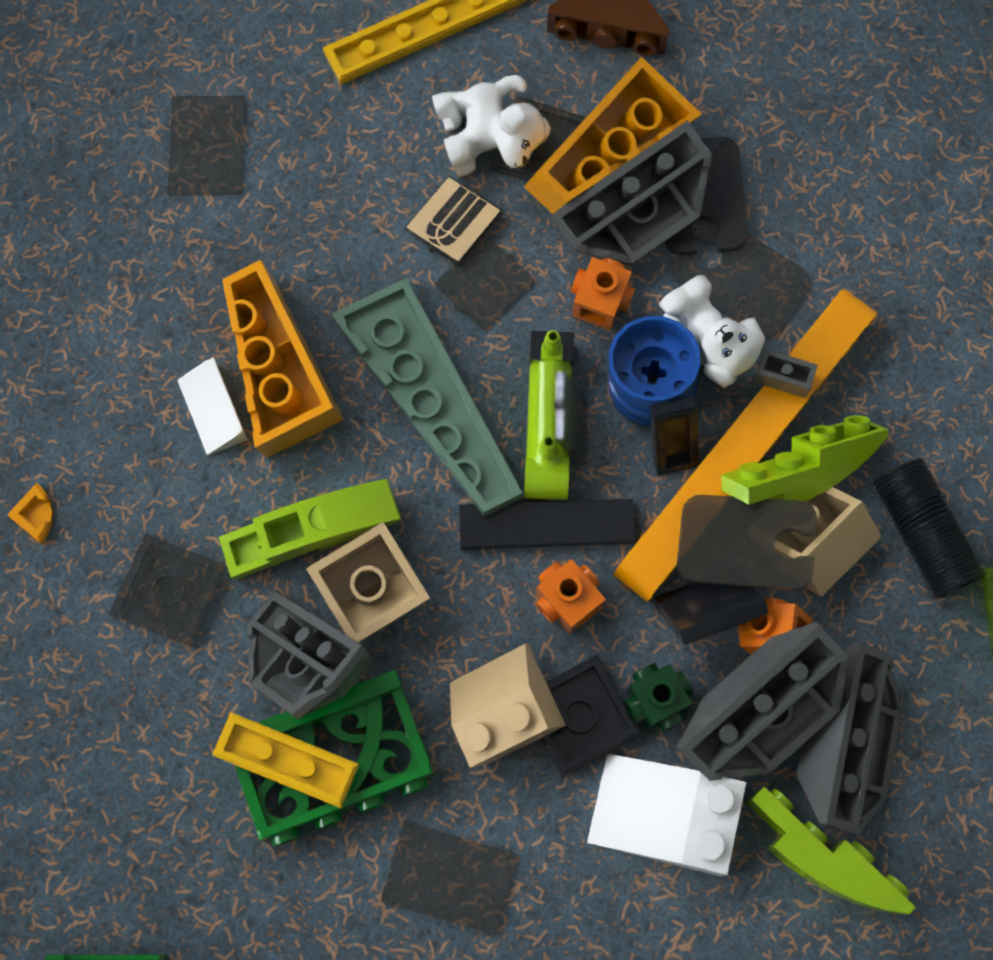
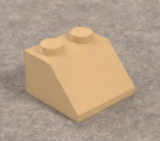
[745,487,882,597]
[306,522,430,643]
[450,643,566,768]

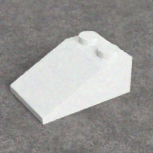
[587,754,746,877]

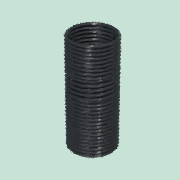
[873,458,986,599]

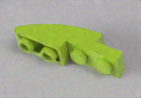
[721,415,888,510]
[219,479,402,580]
[746,787,916,915]

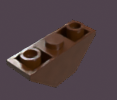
[547,0,670,56]

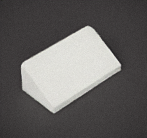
[178,357,248,456]

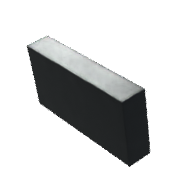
[650,396,699,475]

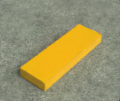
[212,712,359,808]

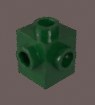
[625,663,693,732]

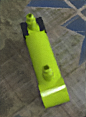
[524,330,574,501]

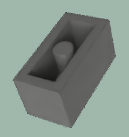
[753,348,818,398]

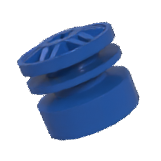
[609,316,701,427]

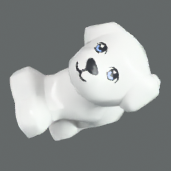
[432,75,551,178]
[659,275,765,388]

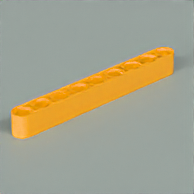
[613,288,878,603]

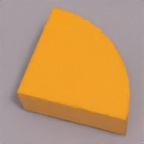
[7,483,53,544]

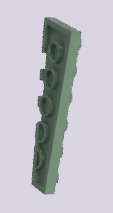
[332,278,523,517]

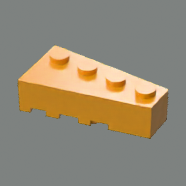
[524,56,702,214]
[222,260,344,458]

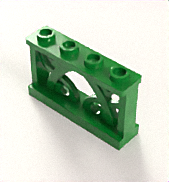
[234,670,435,847]

